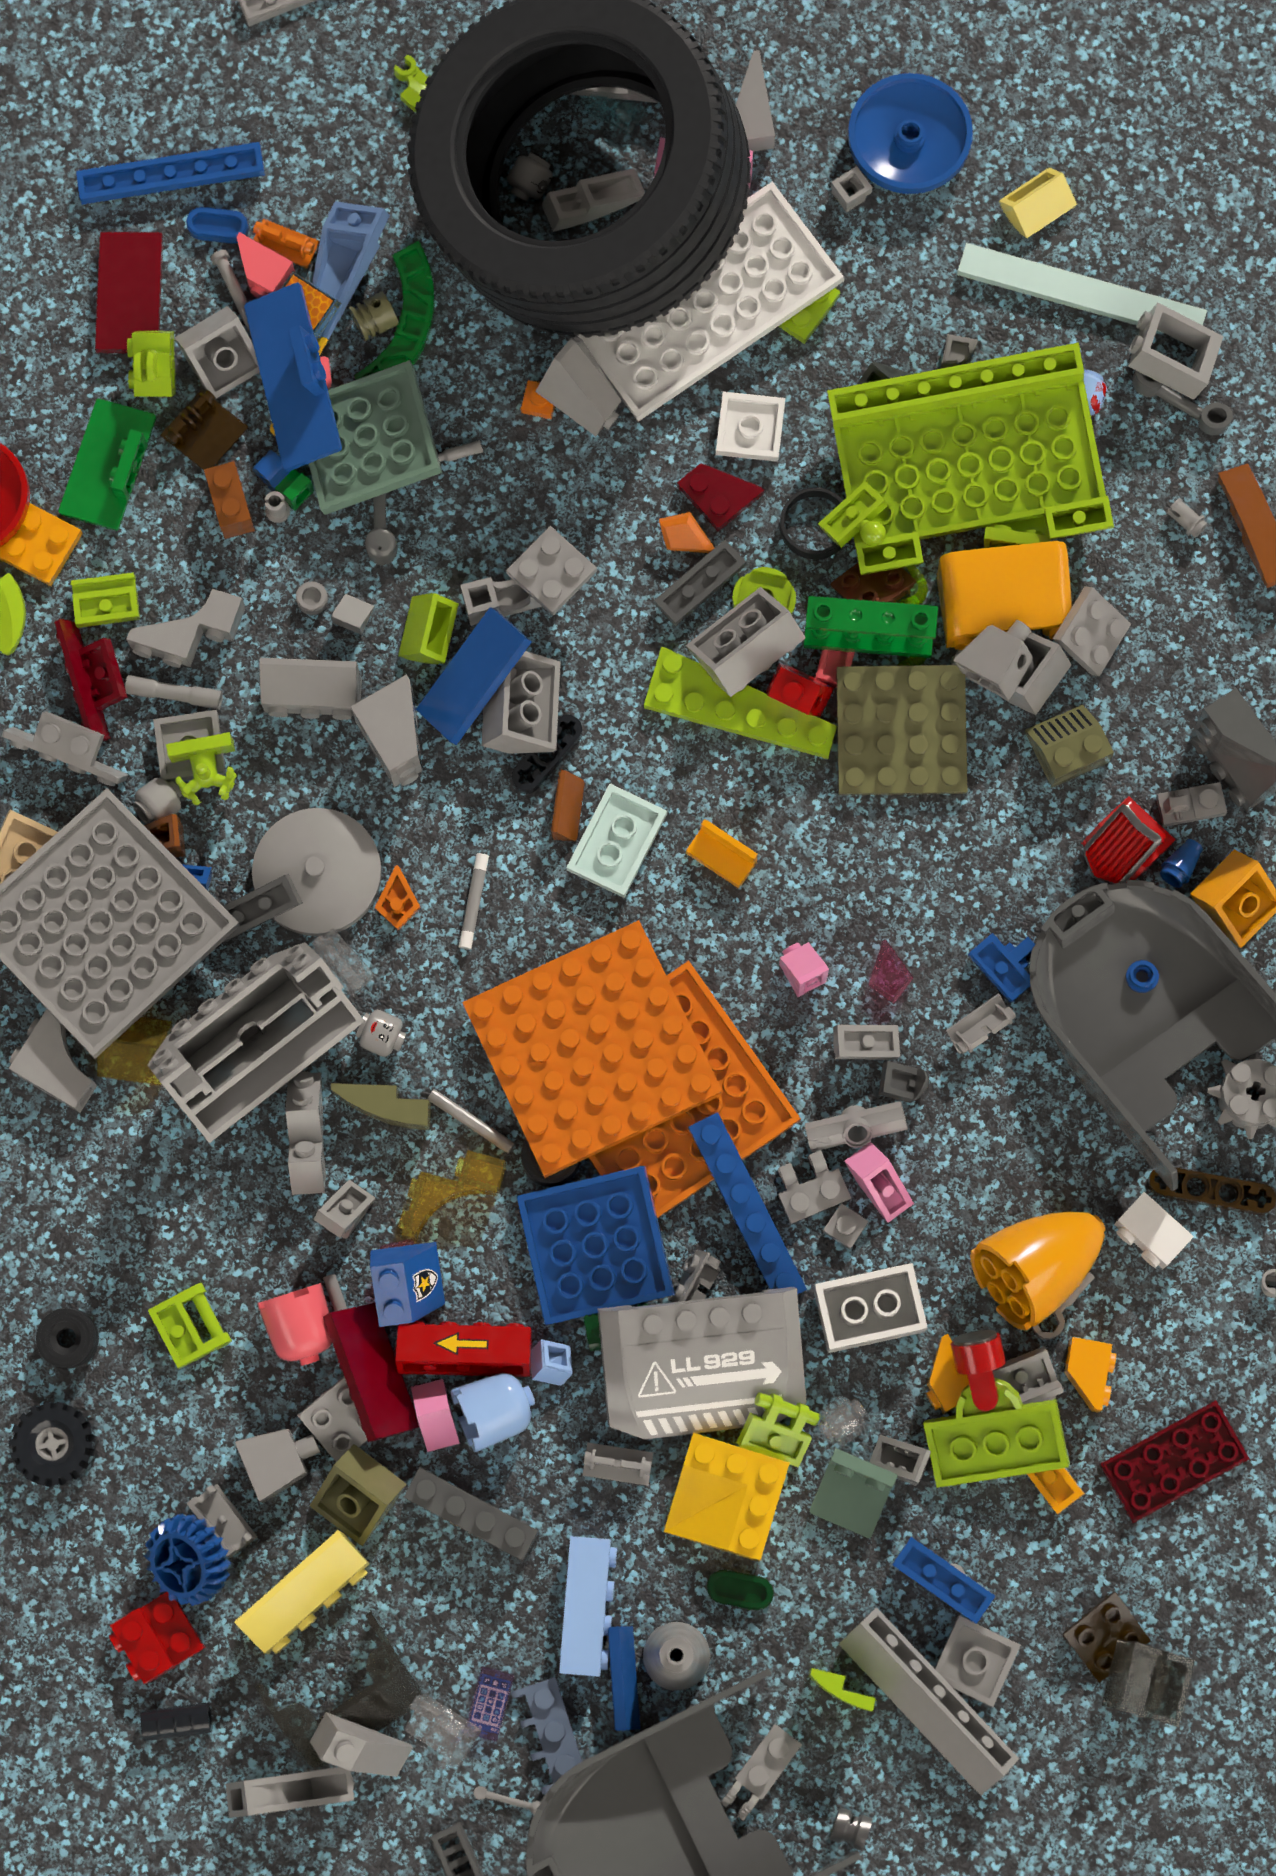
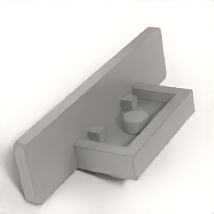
[2,711,128,786]

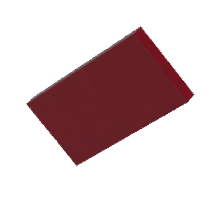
[95,232,164,353]
[323,1303,420,1442]
[1099,1400,1250,1524]

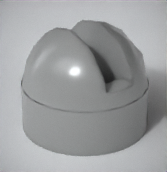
[1260,1269,1276,1298]

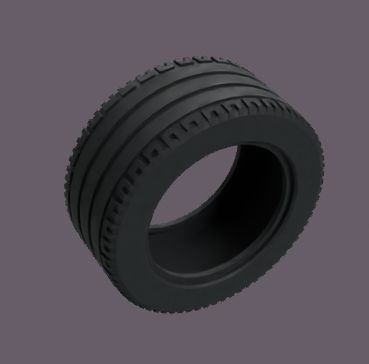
[407,0,751,338]

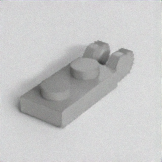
[721,1724,802,1821]

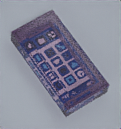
[464,1666,515,1742]

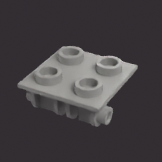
[297,1377,367,1462]

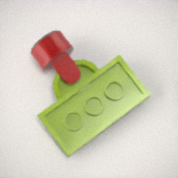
[923,1330,1070,1488]

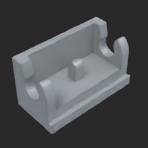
[187,1484,258,1558]

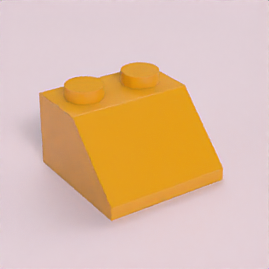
[1190,849,1276,948]

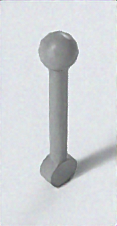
[474,1786,541,1814]

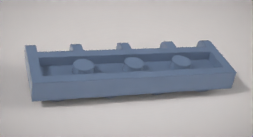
[511,1677,582,1794]

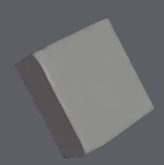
[331,594,375,635]

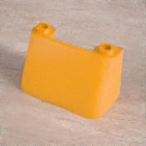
[936,541,1072,650]

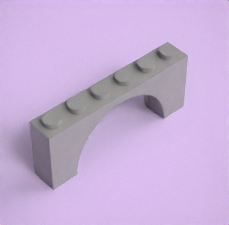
[9,1006,97,1113]

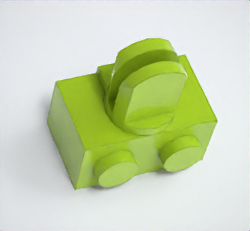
[127,331,176,397]

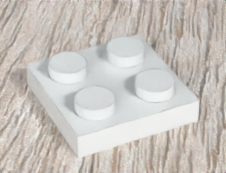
[716,391,785,462]

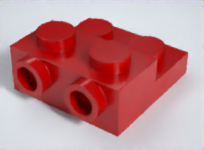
[109,1592,205,1684]

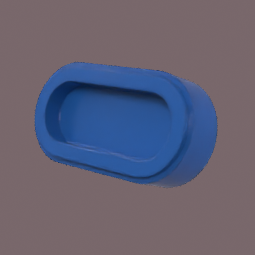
[186,207,249,244]

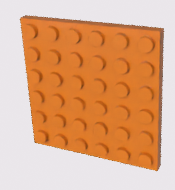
[462,920,723,1178]
[588,960,801,1219]

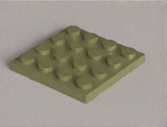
[836,665,968,795]

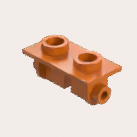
[253,219,320,269]

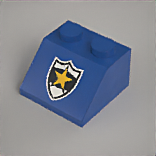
[370,1242,445,1327]

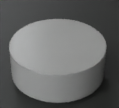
[296,581,328,615]

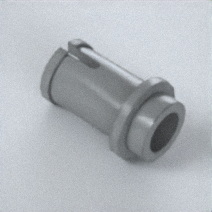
[265,491,291,523]
[1166,498,1208,538]

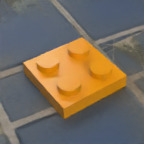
[0,503,83,586]

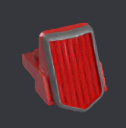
[1081,796,1175,884]

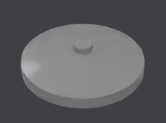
[252,808,382,936]

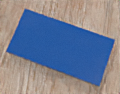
[416,607,532,745]

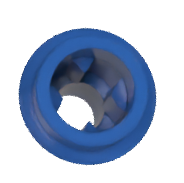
[1160,839,1203,888]

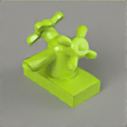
[166,732,237,806]

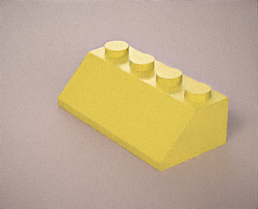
[235,1530,370,1654]

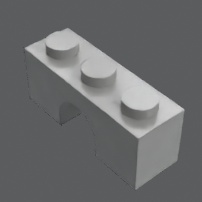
[460,577,542,626]

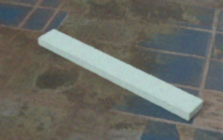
[957,243,1207,333]

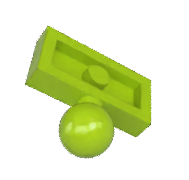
[818,481,888,548]

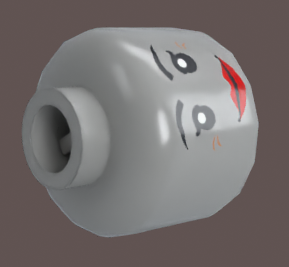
[356,1009,407,1057]

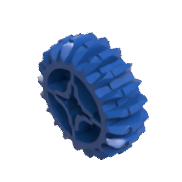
[144,1514,231,1606]

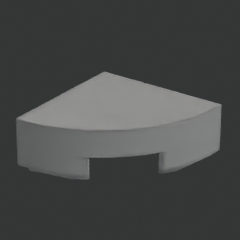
[941,334,978,367]

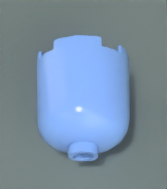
[451,1373,535,1453]

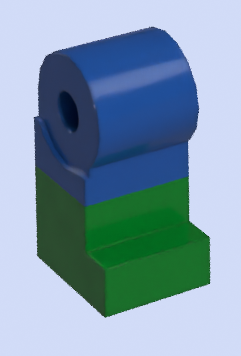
[252,450,314,511]

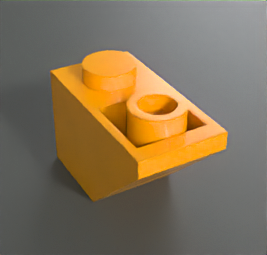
[1064,1337,1116,1413]

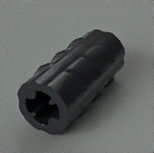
[140,1702,212,1741]

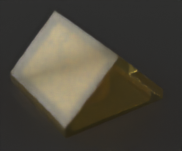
[97,1017,173,1085]

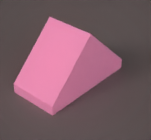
[411,1379,460,1452]

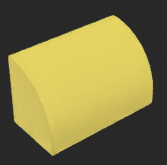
[999,168,1077,238]

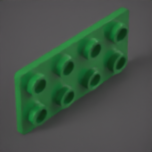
[58,399,156,531]

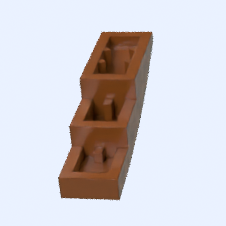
[1218,463,1276,588]

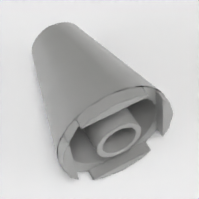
[643,1622,710,1691]

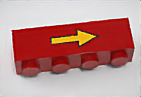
[395,1321,532,1377]

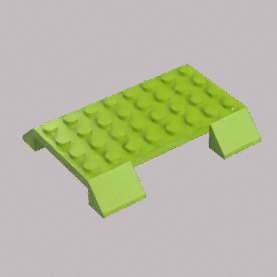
[827,342,1114,575]

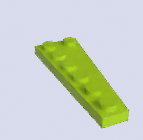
[644,647,837,759]

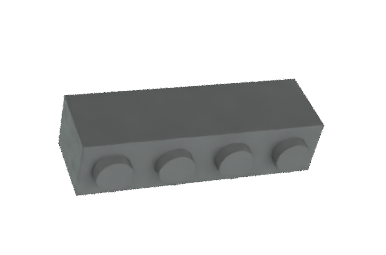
[404,1467,540,1562]

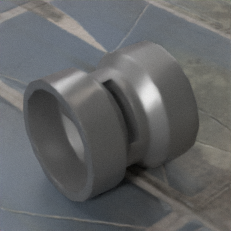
[829,1807,873,1851]

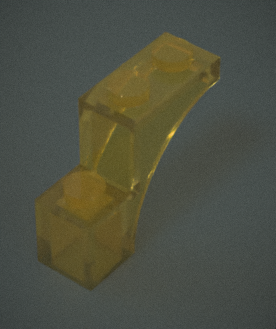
[398,1150,507,1242]

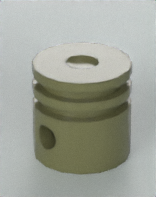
[348,291,399,341]

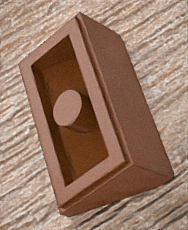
[551,770,585,842]

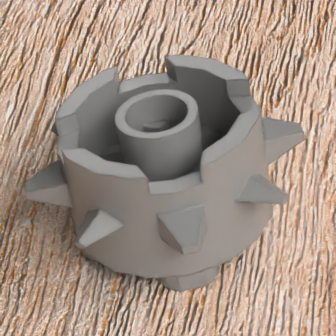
[1207,1052,1276,1139]

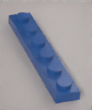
[76,142,265,205]
[687,1112,807,1295]

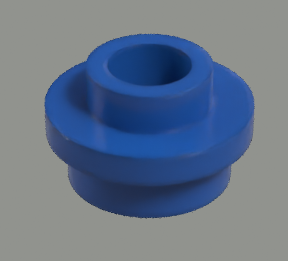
[1126,960,1159,993]

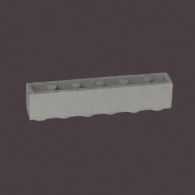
[839,1607,1019,1796]

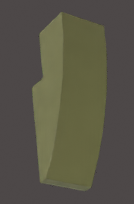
[331,1083,431,1131]

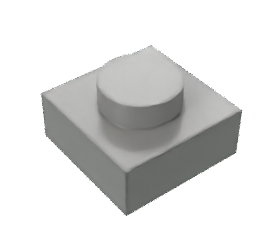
[823,1203,869,1250]

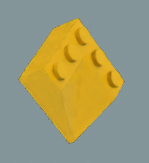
[664,1433,790,1562]

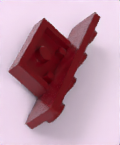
[54,619,128,741]

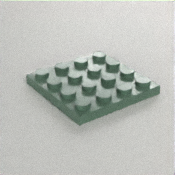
[309,360,442,515]

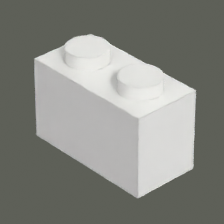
[1114,1192,1194,1269]

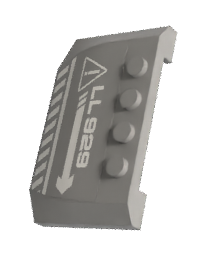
[598,1287,807,1440]

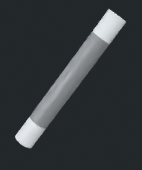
[459,853,489,950]

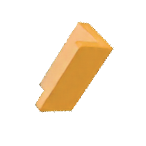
[686,819,758,888]

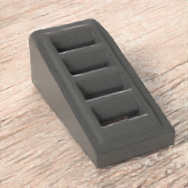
[429,1822,485,1876]

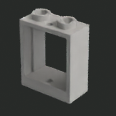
[1128,303,1224,400]

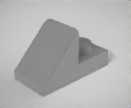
[313,1180,376,1239]

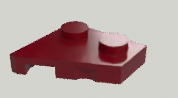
[677,463,764,532]

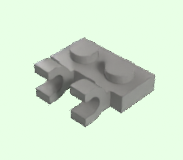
[777,1150,851,1225]

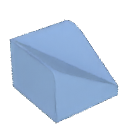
[531,1339,573,1385]

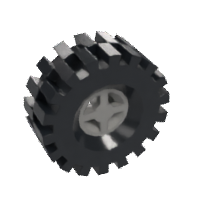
[9,1402,98,1488]

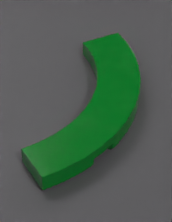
[354,241,435,380]

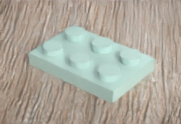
[566,784,667,898]

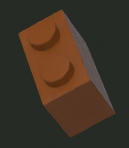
[204,461,255,539]

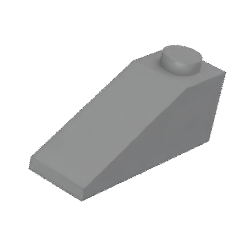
[736,50,775,152]
[310,1712,413,1777]

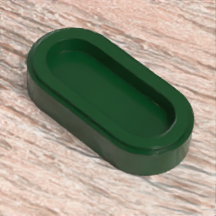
[707,1570,774,1610]

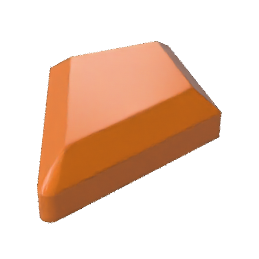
[659,512,715,553]
[375,865,421,930]

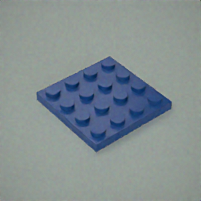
[517,1166,675,1325]

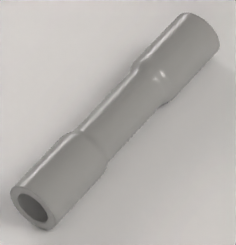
[125,675,223,710]

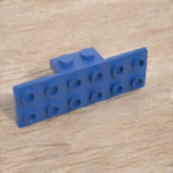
[244,282,342,471]

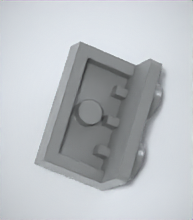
[993,1347,1064,1404]

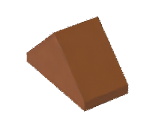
[144,814,186,858]

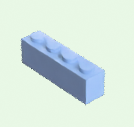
[559,1536,617,1677]

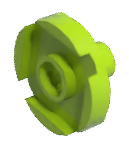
[732,567,796,615]

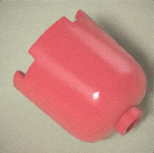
[257,1283,332,1366]

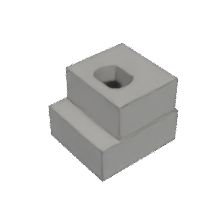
[831,166,873,213]

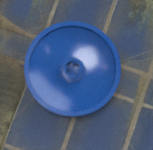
[848,73,973,194]

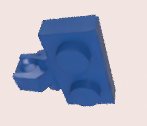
[968,933,1035,1004]

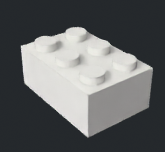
[813,1263,928,1353]

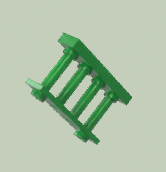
[804,596,938,658]

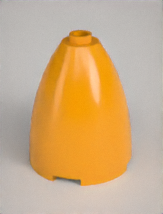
[970,1212,1105,1330]

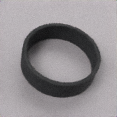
[780,487,843,560]

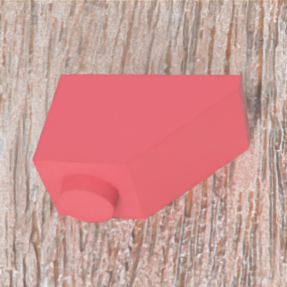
[236,232,296,298]

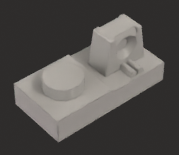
[1156,782,1227,827]
[833,1025,900,1060]

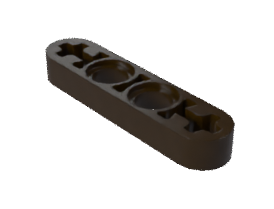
[1147,1167,1276,1215]

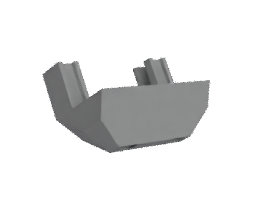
[147,942,365,1143]

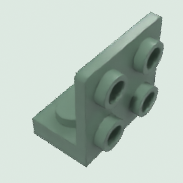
[809,1448,898,1538]

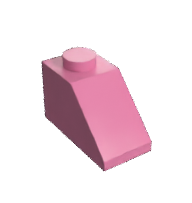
[779,942,829,997]
[845,1142,914,1223]

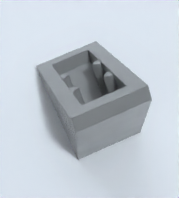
[869,1435,931,1486]

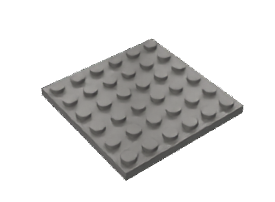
[0,788,240,1059]

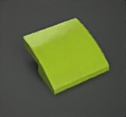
[808,1668,876,1712]

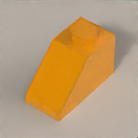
[926,1334,969,1414]

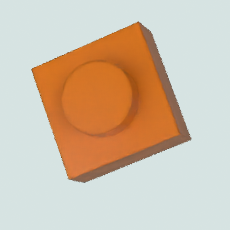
[521,380,555,420]

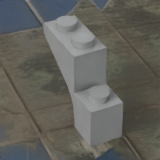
[126,589,246,668]
[285,1072,326,1195]
[225,1767,354,1818]

